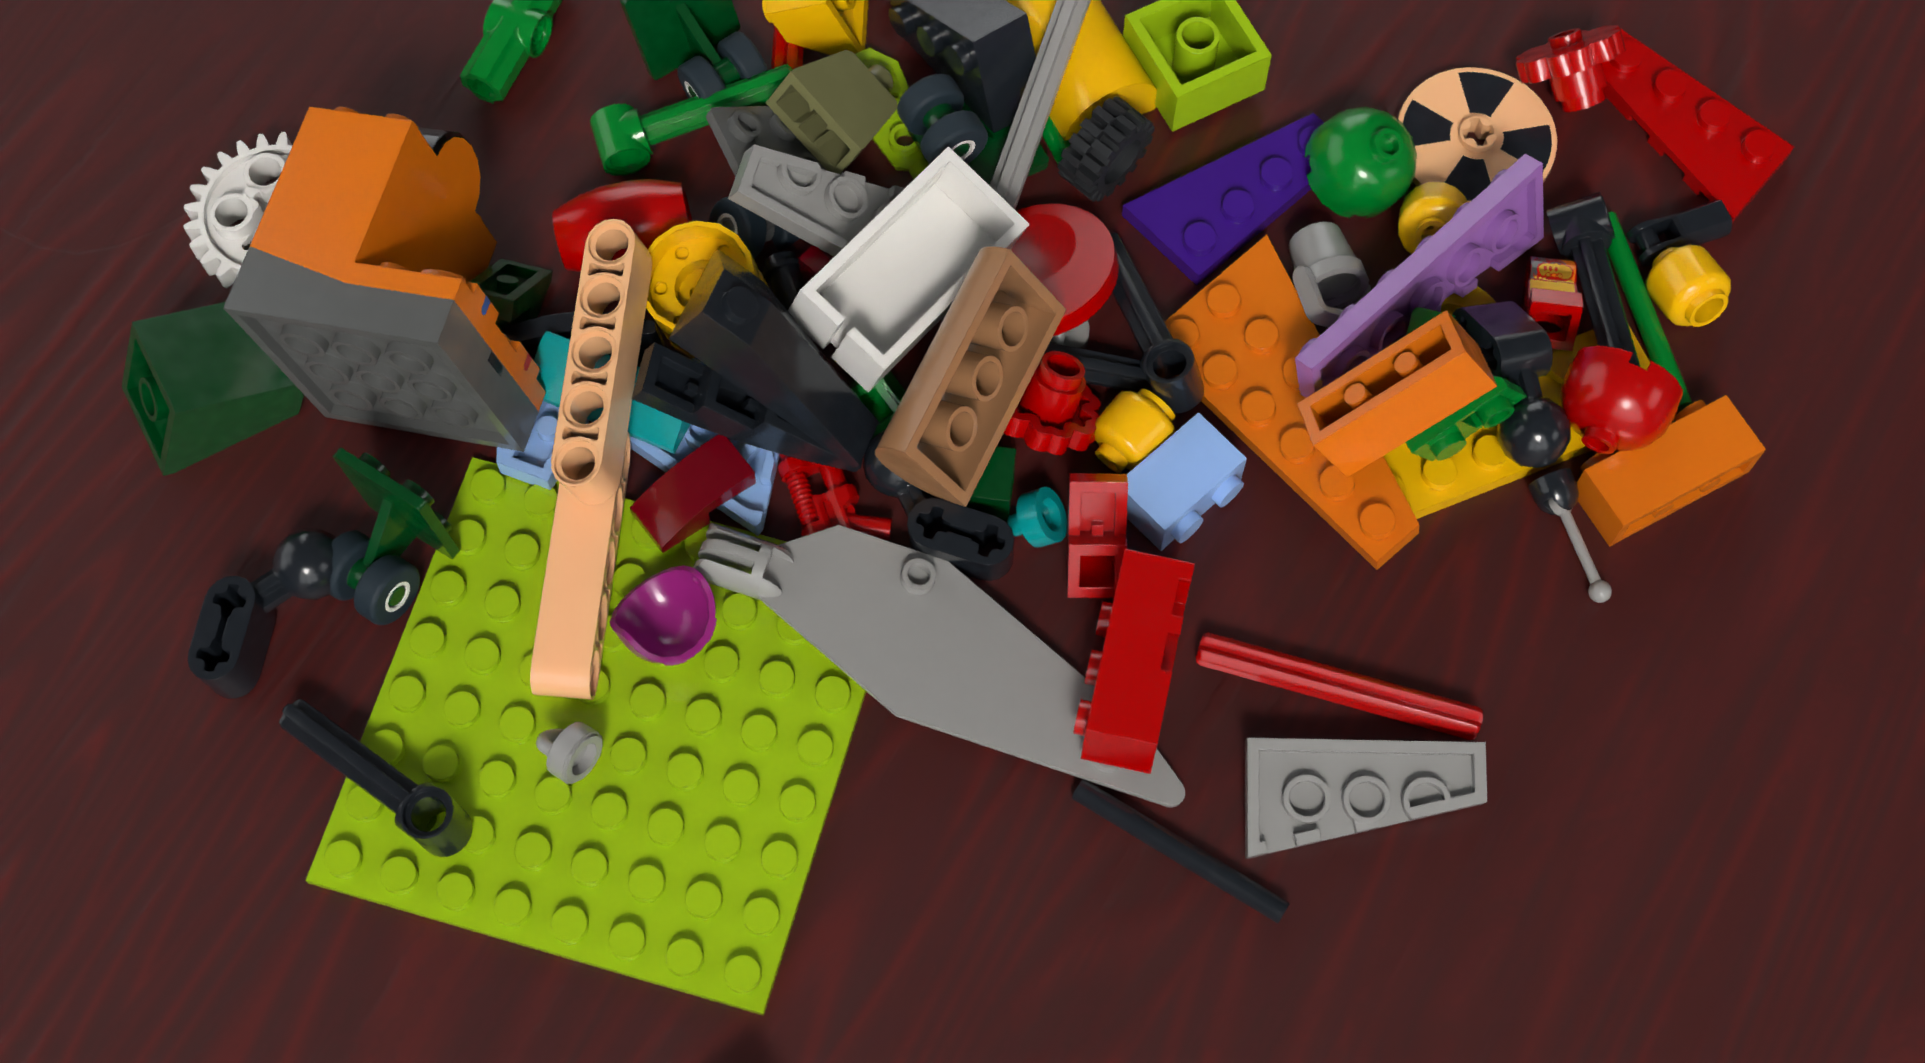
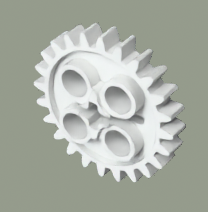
[184,132,293,289]

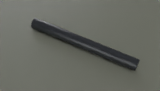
[1072,779,1290,924]

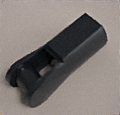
[1626,199,1732,266]

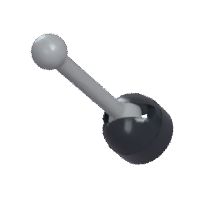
[1528,468,1612,603]

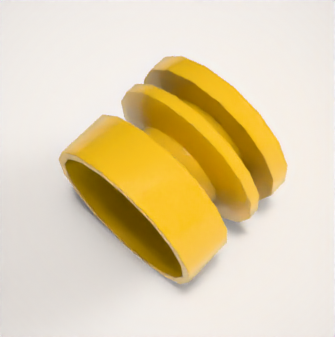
[646,221,769,359]

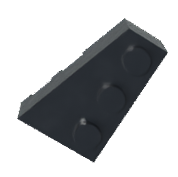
[889,0,1036,133]

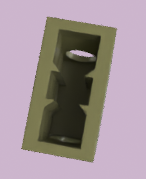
[766,50,898,175]

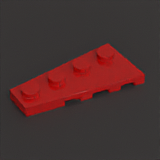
[1602,28,1794,223]

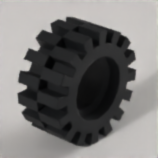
[1058,96,1155,202]

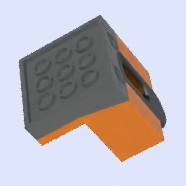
[223,107,546,452]

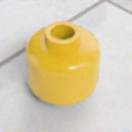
[1398,182,1468,254]
[1646,245,1731,327]
[1095,389,1176,474]

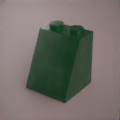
[122,302,304,476]

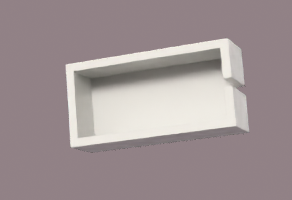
[788,146,1030,392]

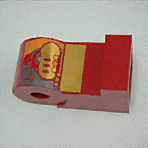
[1521,256,1584,351]

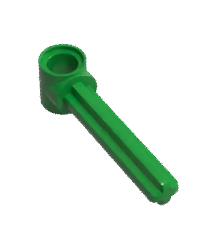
[590,64,792,176]

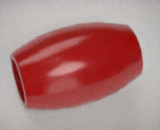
[552,179,693,272]

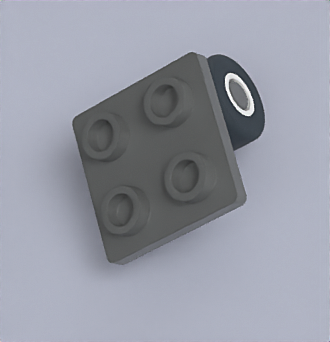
[706,106,825,258]

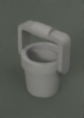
[1288,222,1371,328]

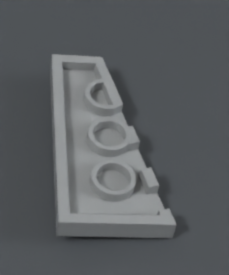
[728,144,905,256]
[1245,738,1487,859]

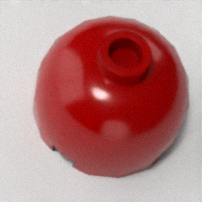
[1561,345,1683,454]

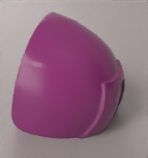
[610,566,717,666]

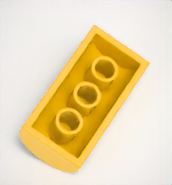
[1006,0,1157,141]

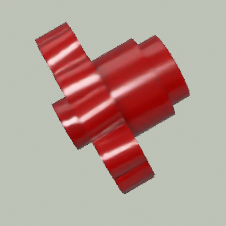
[1515,25,1626,112]
[1004,351,1101,455]

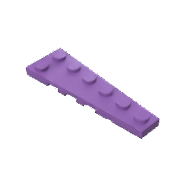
[1295,154,1544,398]

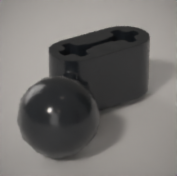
[1452,301,1571,468]
[863,429,1014,581]
[187,528,336,699]

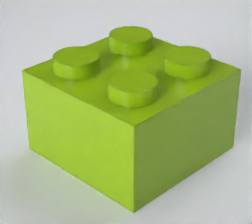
[1123,0,1272,132]

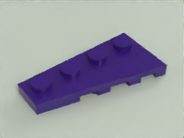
[1122,113,1324,286]

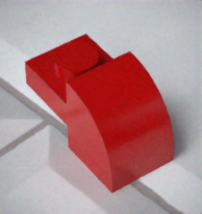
[1066,473,1128,598]

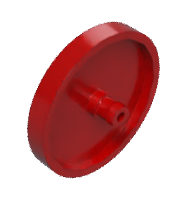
[1011,204,1119,336]

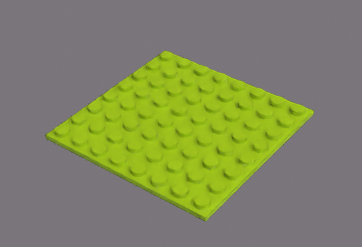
[305,457,867,1016]

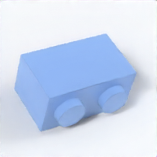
[1127,412,1247,551]

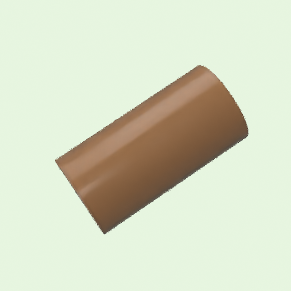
[875,246,1066,507]

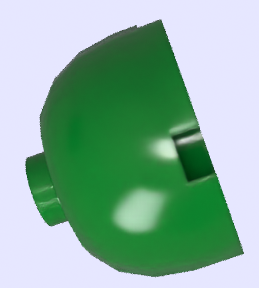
[1305,106,1417,218]

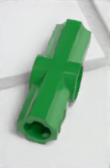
[460,0,563,104]

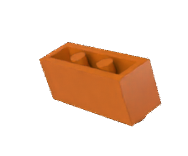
[1297,310,1497,478]
[1577,395,1766,547]

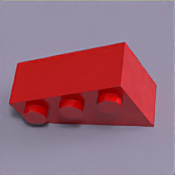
[1073,549,1195,774]

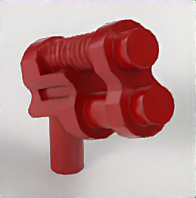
[777,454,893,540]

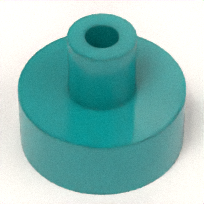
[1007,487,1067,548]

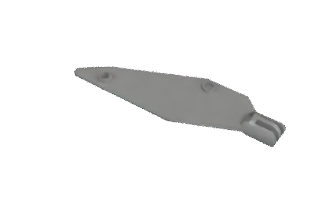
[693,523,1185,807]

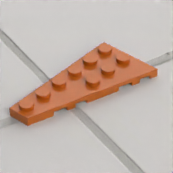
[1164,235,1419,570]

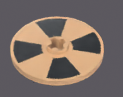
[1398,67,1557,202]

